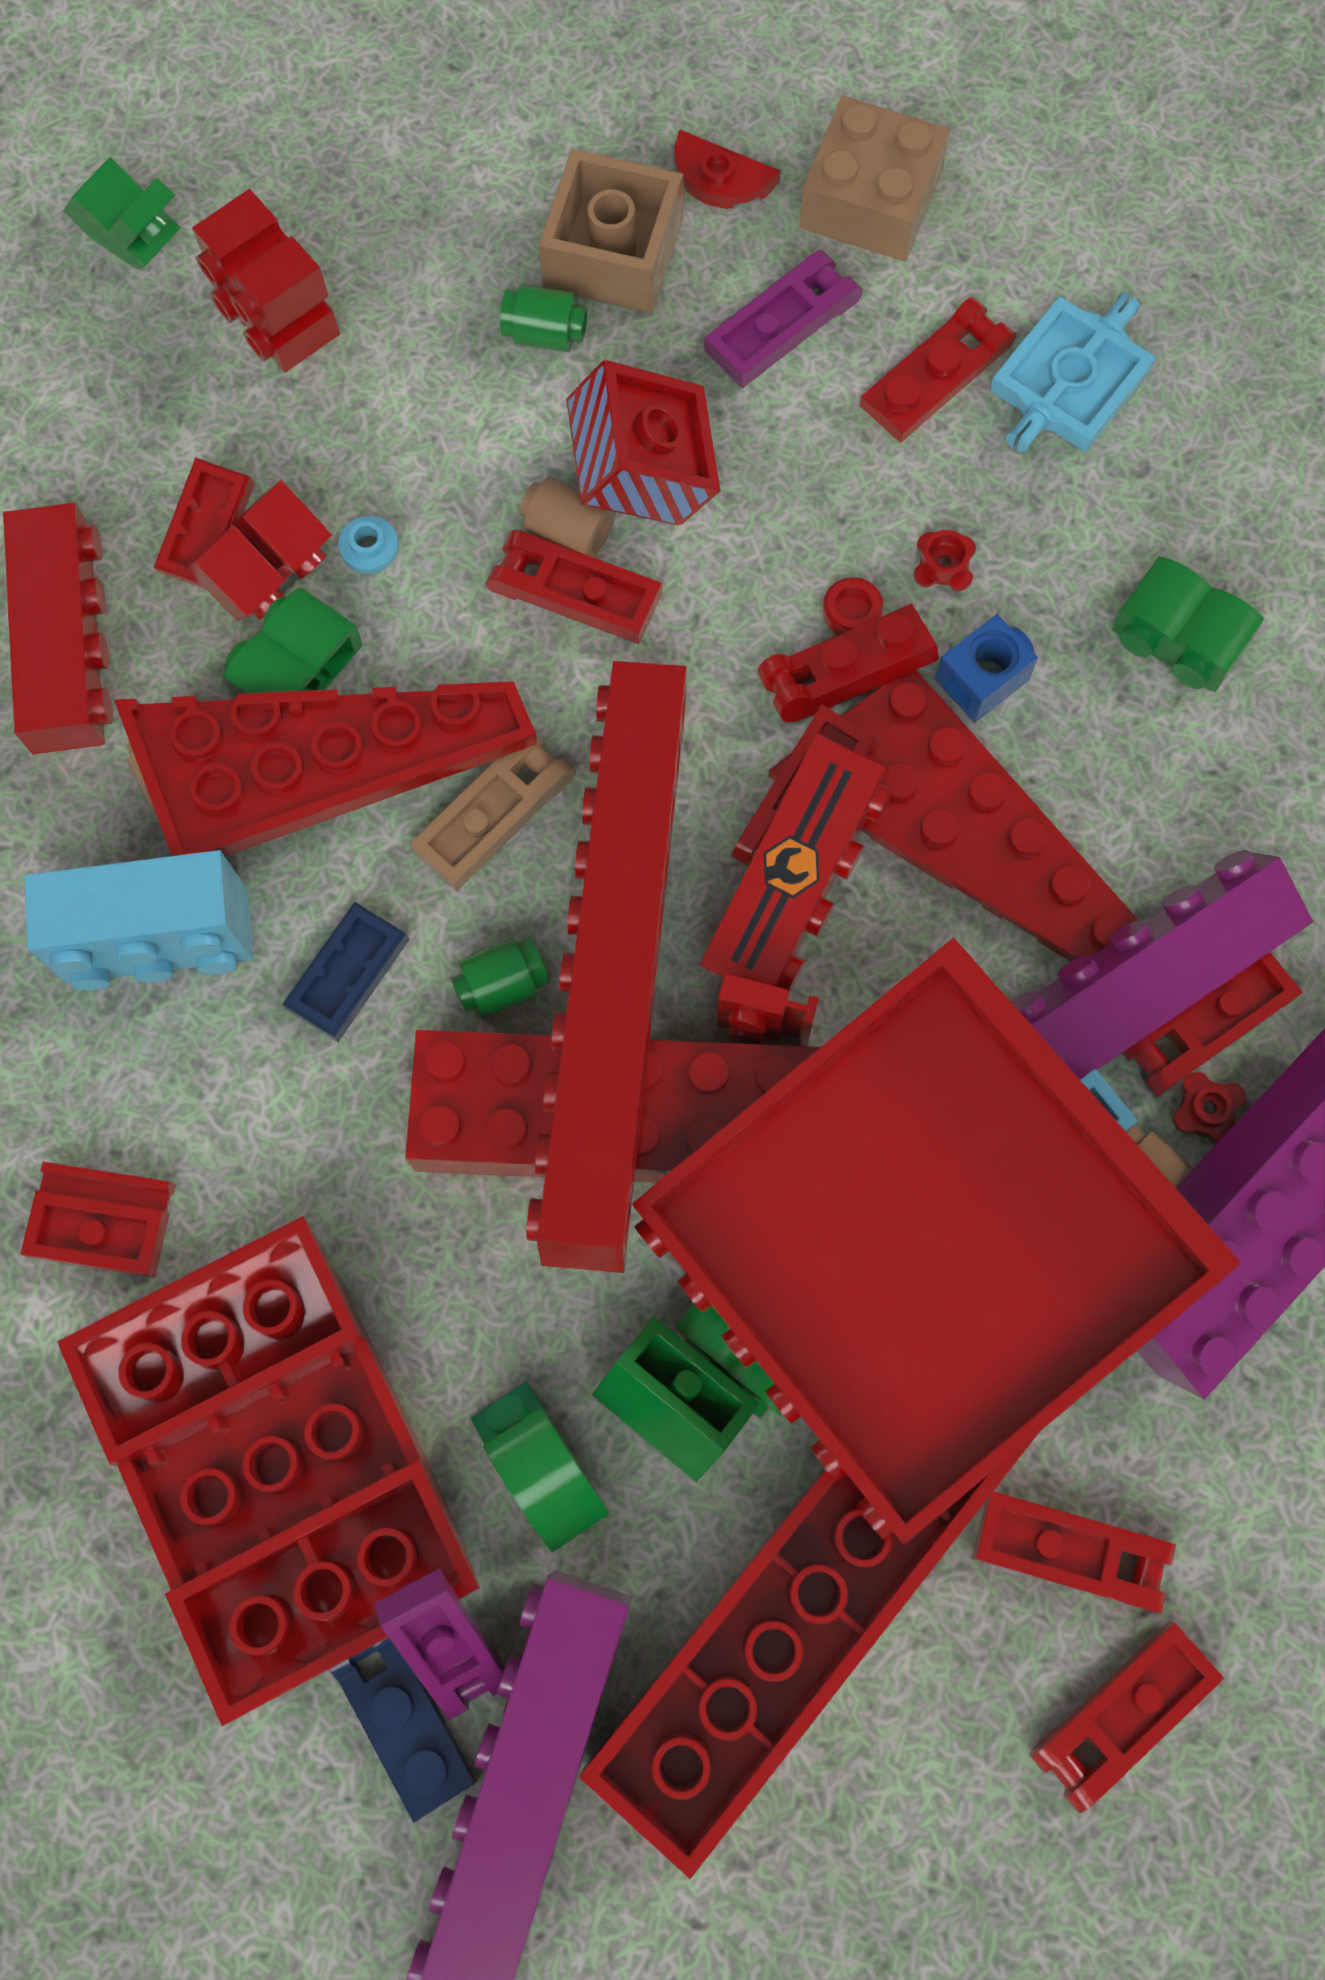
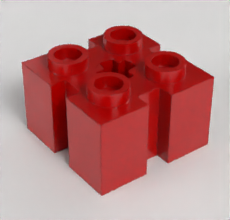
[192,188,340,373]

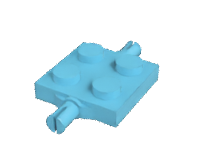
[990,293,1156,453]

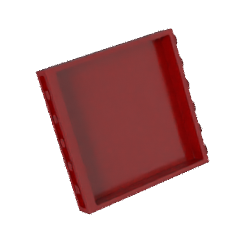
[632,937,1242,1545]

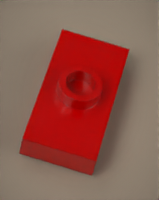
[153,457,255,589]

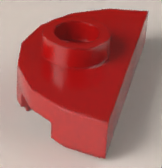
[674,129,781,209]

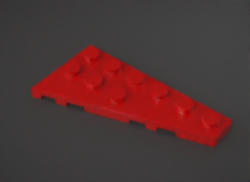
[768,670,1138,961]
[114,681,537,857]

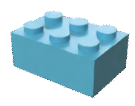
[24,850,253,990]

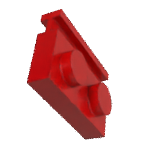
[718,973,819,1046]
[20,1162,176,1278]

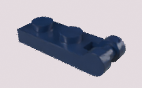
[329,1638,477,1823]

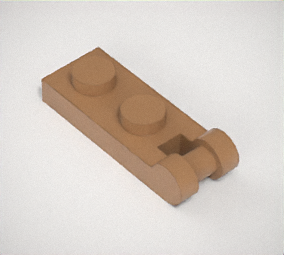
[409,735,576,892]

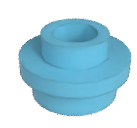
[338,516,399,574]

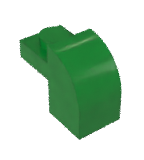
[63,157,181,269]
[470,1381,610,1553]

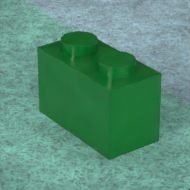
[592,1316,760,1483]

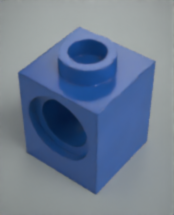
[935,614,1038,723]

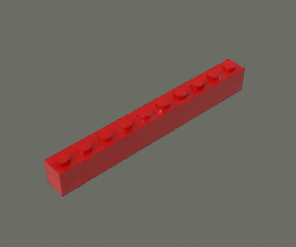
[526,661,687,1273]

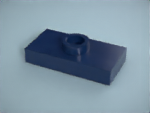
[282,902,409,1042]

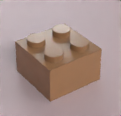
[800,95,950,262]
[538,148,684,314]

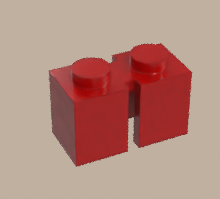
[186,479,332,621]

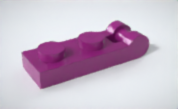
[704,250,863,389]
[374,1569,505,1720]

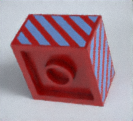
[566,359,721,525]

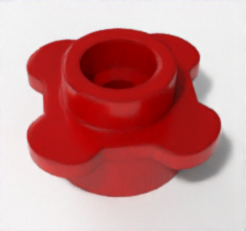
[913,530,976,591]
[1173,1072,1246,1144]

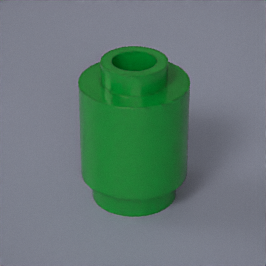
[500,284,587,353]
[450,937,550,1019]

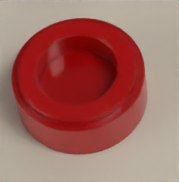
[822,577,884,635]

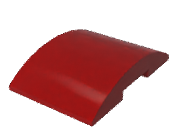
[56,1216,480,1727]

